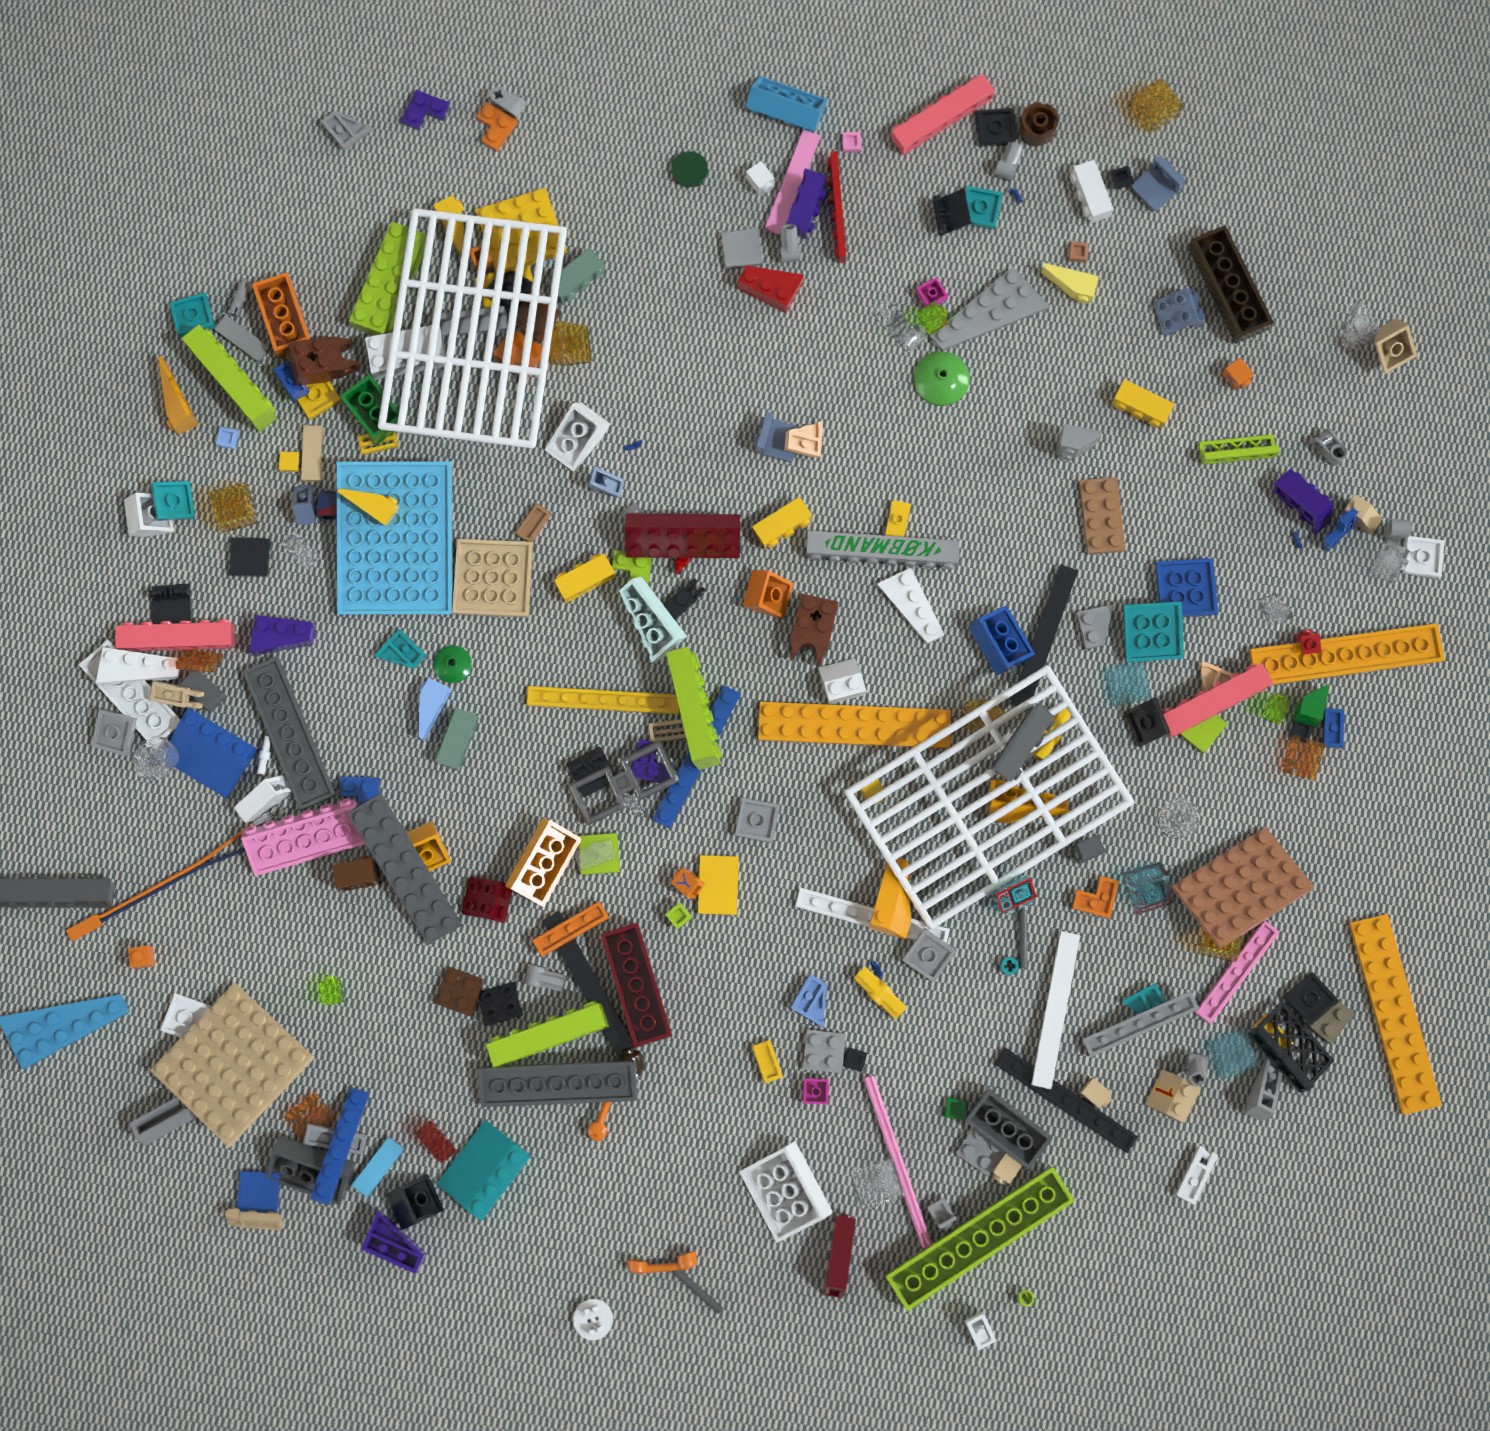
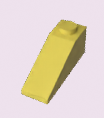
[1041,263,1099,304]

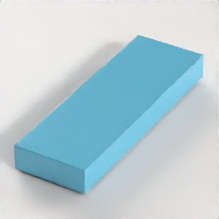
[352,1137,405,1197]

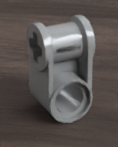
[490,87,526,120]
[1312,428,1347,466]

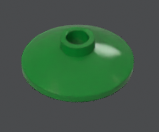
[434,645,472,683]

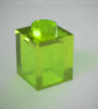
[916,302,948,335]
[1260,693,1291,725]
[319,976,345,1006]

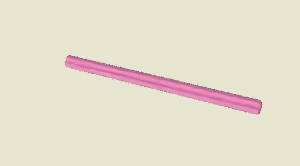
[864,1076,932,1248]

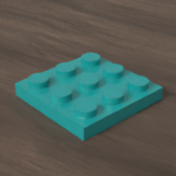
[1123,601,1184,662]

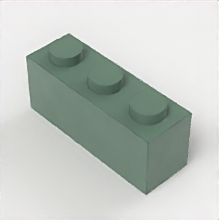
[547,248,605,304]
[434,708,480,772]

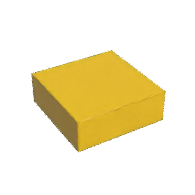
[279,451,300,472]

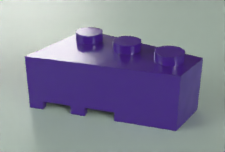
[786,168,827,239]
[1274,468,1332,535]
[249,615,316,657]
[361,1211,427,1274]

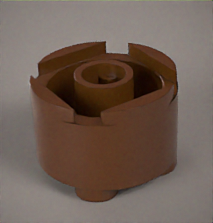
[1019,102,1059,147]

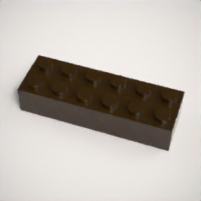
[1188,225,1274,344]

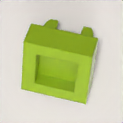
[665,903,693,930]

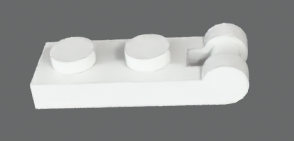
[1176,1145,1218,1205]

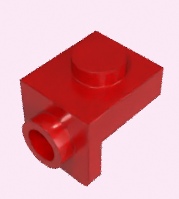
[1295,629,1321,655]

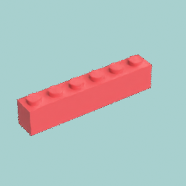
[891,74,995,155]
[115,619,235,652]
[1162,663,1273,739]

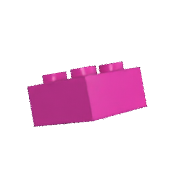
[916,277,948,311]
[803,1079,829,1105]

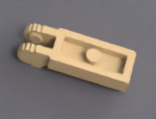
[150,681,204,709]
[225,1208,283,1230]

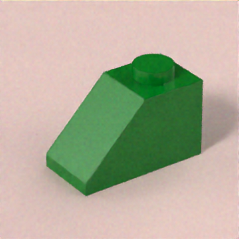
[1293,685,1330,727]

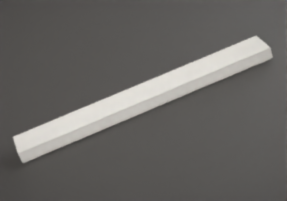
[795,888,950,942]
[1031,931,1080,1089]

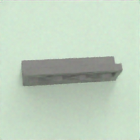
[430,306,508,337]

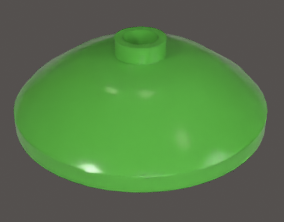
[914,351,970,406]

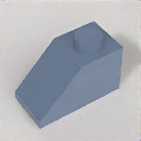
[292,484,317,525]

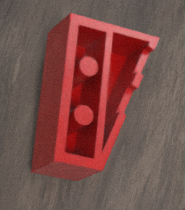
[737,265,804,313]

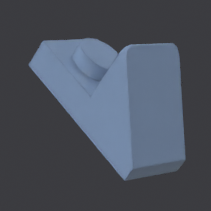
[588,466,625,498]

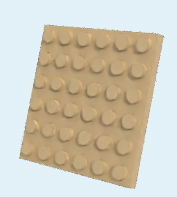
[150,982,315,1148]

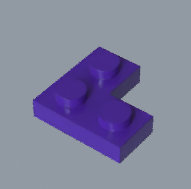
[401,89,450,131]
[632,739,670,783]

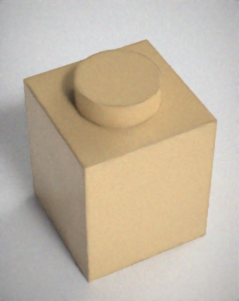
[1079,1078,1112,1108]
[992,1152,1022,1185]

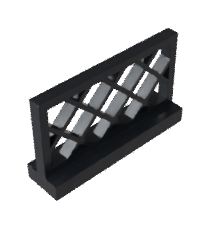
[1248,1001,1335,1093]

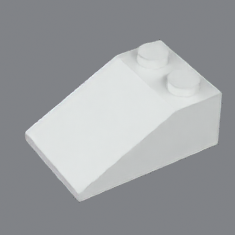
[545,402,610,472]

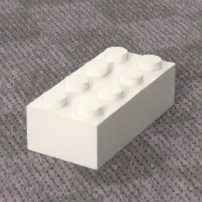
[365,325,446,380]

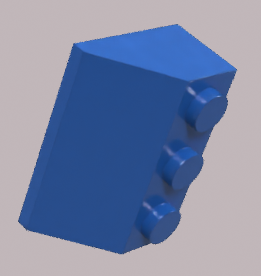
[968,605,1035,676]

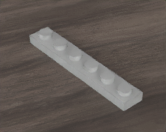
[1083,991,1199,1057]

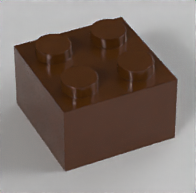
[332,855,380,892]

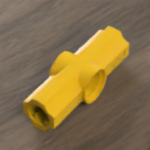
[1031,708,1071,761]
[853,966,907,1020]

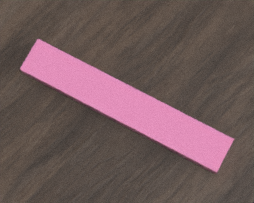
[765,130,821,235]
[1194,921,1280,1024]

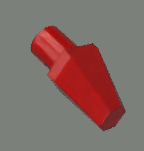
[674,558,692,574]

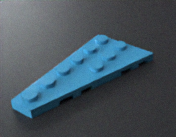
[0,995,130,1069]

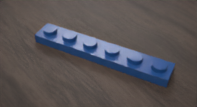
[310,1087,369,1206]

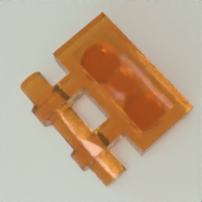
[176,649,223,672]
[1282,735,1326,781]
[284,1092,336,1143]

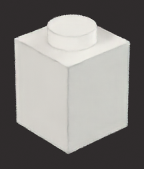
[746,161,774,195]

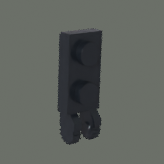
[663,579,706,621]

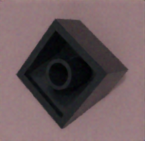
[386,1174,444,1230]

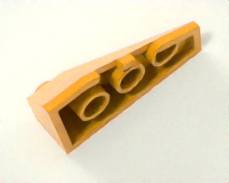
[158,356,199,435]
[988,780,1069,823]
[868,858,911,940]

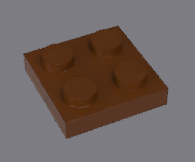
[515,291,562,343]
[434,966,485,1017]

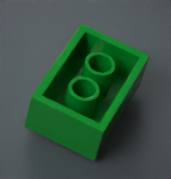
[340,374,407,446]

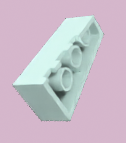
[619,577,687,662]

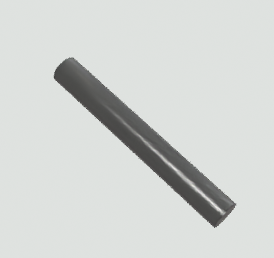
[1019,910,1027,969]
[673,1270,723,1314]

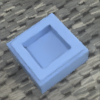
[215,427,239,450]

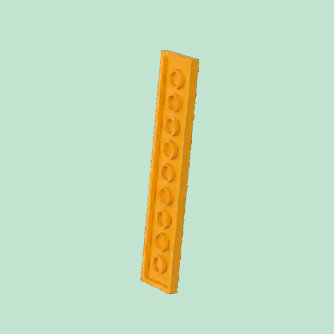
[1249,623,1445,685]
[758,702,951,749]
[1349,914,1442,1115]

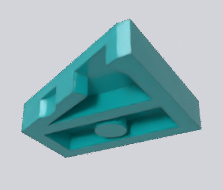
[374,629,428,669]
[1122,983,1166,1014]

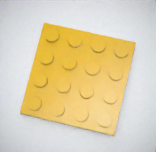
[475,188,568,273]

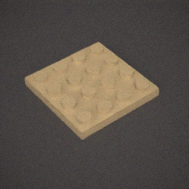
[452,539,533,618]

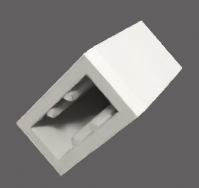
[234,775,292,823]

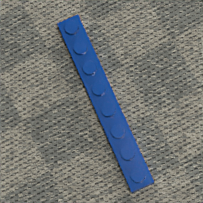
[652,685,741,829]

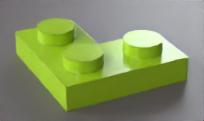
[612,550,652,585]

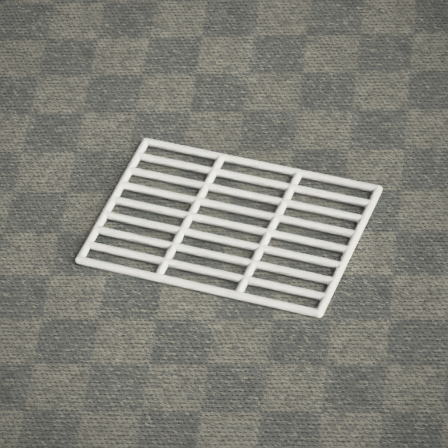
[378,209,567,448]
[844,665,1134,929]

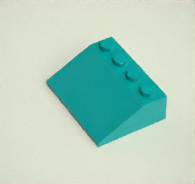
[436,1119,532,1221]

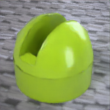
[1017,1290,1034,1306]

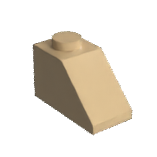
[1339,494,1382,535]

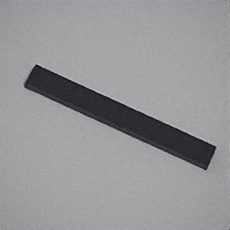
[1010,564,1078,711]
[542,911,634,1056]
[995,1048,1138,1153]

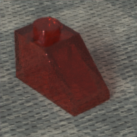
[415,1120,458,1163]

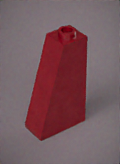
[823,1214,856,1299]

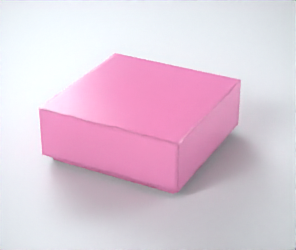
[842,132,861,152]

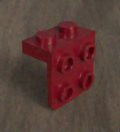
[461,877,512,924]

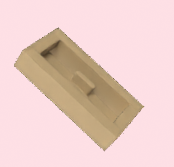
[649,719,686,742]

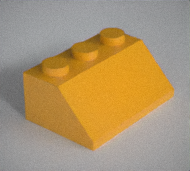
[407,821,451,871]

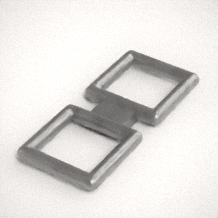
[569,741,679,825]

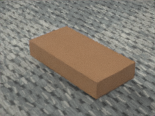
[515,503,552,542]

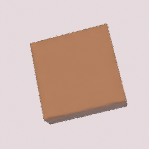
[1068,241,1089,263]

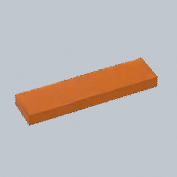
[532,901,609,958]

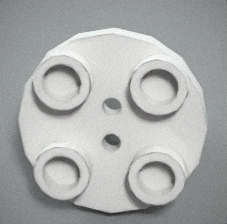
[573,1299,613,1340]

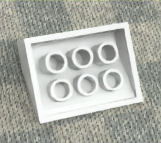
[739,1141,833,1243]

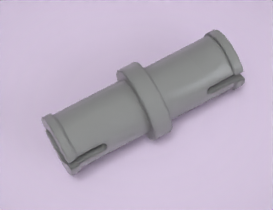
[227,278,253,317]

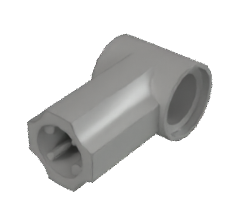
[994,142,1023,181]
[780,224,800,263]
[1383,519,1412,543]
[524,965,566,992]
[1184,1052,1209,1087]

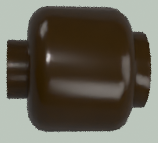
[617,1047,645,1077]

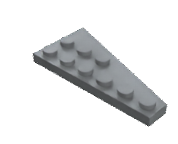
[930,267,1050,351]

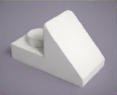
[964,1311,996,1350]

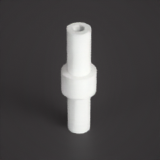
[257,736,271,775]

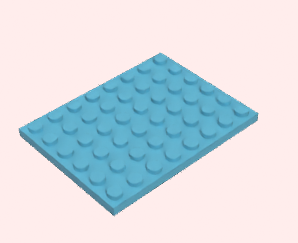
[337,462,453,615]

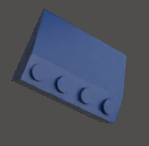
[162,708,258,799]

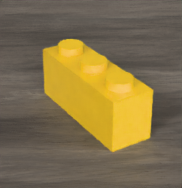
[1112,379,1175,429]
[752,497,812,549]
[554,554,616,603]

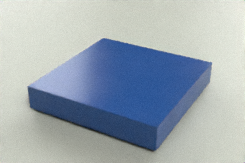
[237,1171,280,1213]

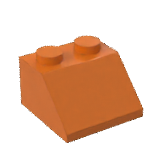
[493,330,542,380]
[743,570,794,619]

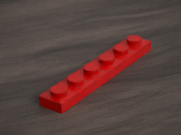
[826,151,847,263]

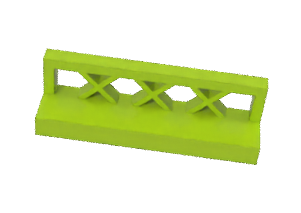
[1198,434,1280,465]

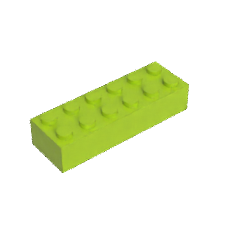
[349,221,427,336]
[182,325,277,432]
[666,647,723,770]
[486,1001,610,1067]

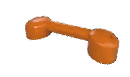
[587,1102,611,1141]
[627,1250,697,1274]

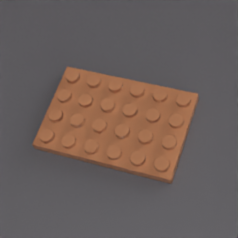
[1171,827,1314,949]

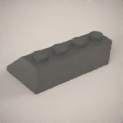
[990,703,1055,782]
[965,1087,1053,1170]
[267,1135,355,1205]

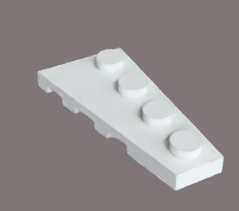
[877,568,944,644]
[96,647,181,685]

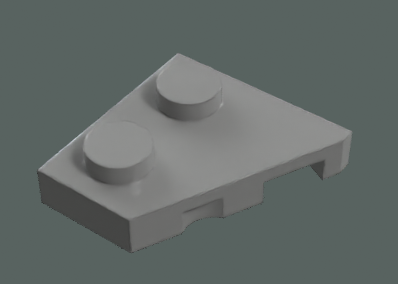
[321,110,372,151]
[1076,604,1113,650]

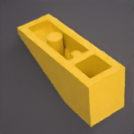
[433,195,464,257]
[337,488,400,526]

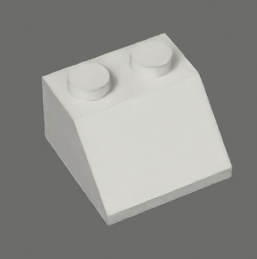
[124,493,174,537]
[818,658,866,705]

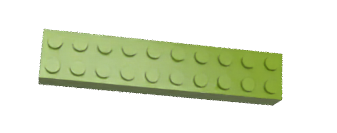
[884,1166,1075,1312]

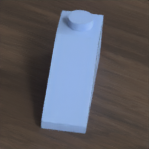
[419,678,451,742]

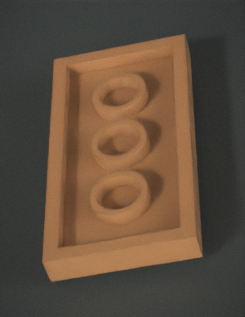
[1079,477,1126,555]

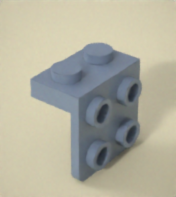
[1131,155,1186,211]
[1154,287,1205,335]
[754,412,801,462]

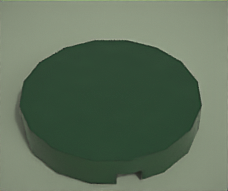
[672,151,708,188]

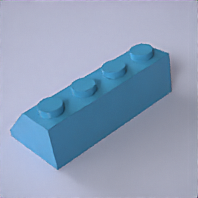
[746,76,828,132]

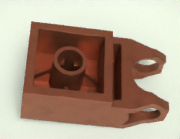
[286,336,360,386]
[790,593,839,667]

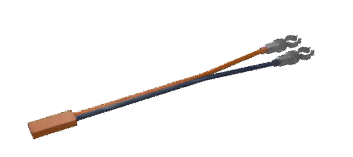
[66,806,286,942]

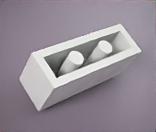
[1070,160,1114,223]

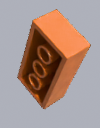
[252,272,312,359]

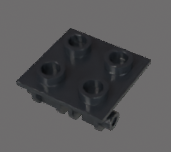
[932,188,972,236]
[149,584,191,624]
[566,746,615,798]
[478,982,523,1026]

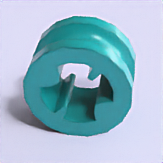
[1000,957,1019,975]

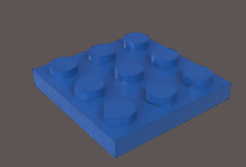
[1155,558,1219,617]

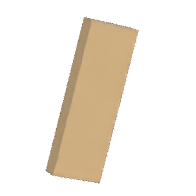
[301,425,323,482]

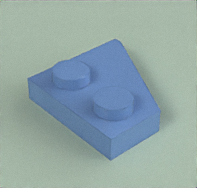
[790,974,827,1027]

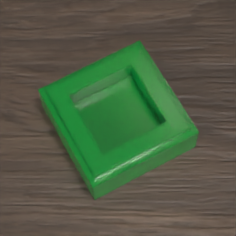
[944,1098,967,1120]

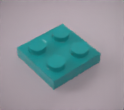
[965,185,1003,230]
[169,292,216,338]
[150,481,195,521]

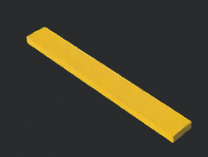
[526,686,680,715]

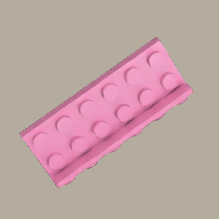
[241,799,365,876]

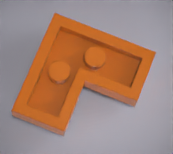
[476,102,518,152]
[1072,876,1119,919]

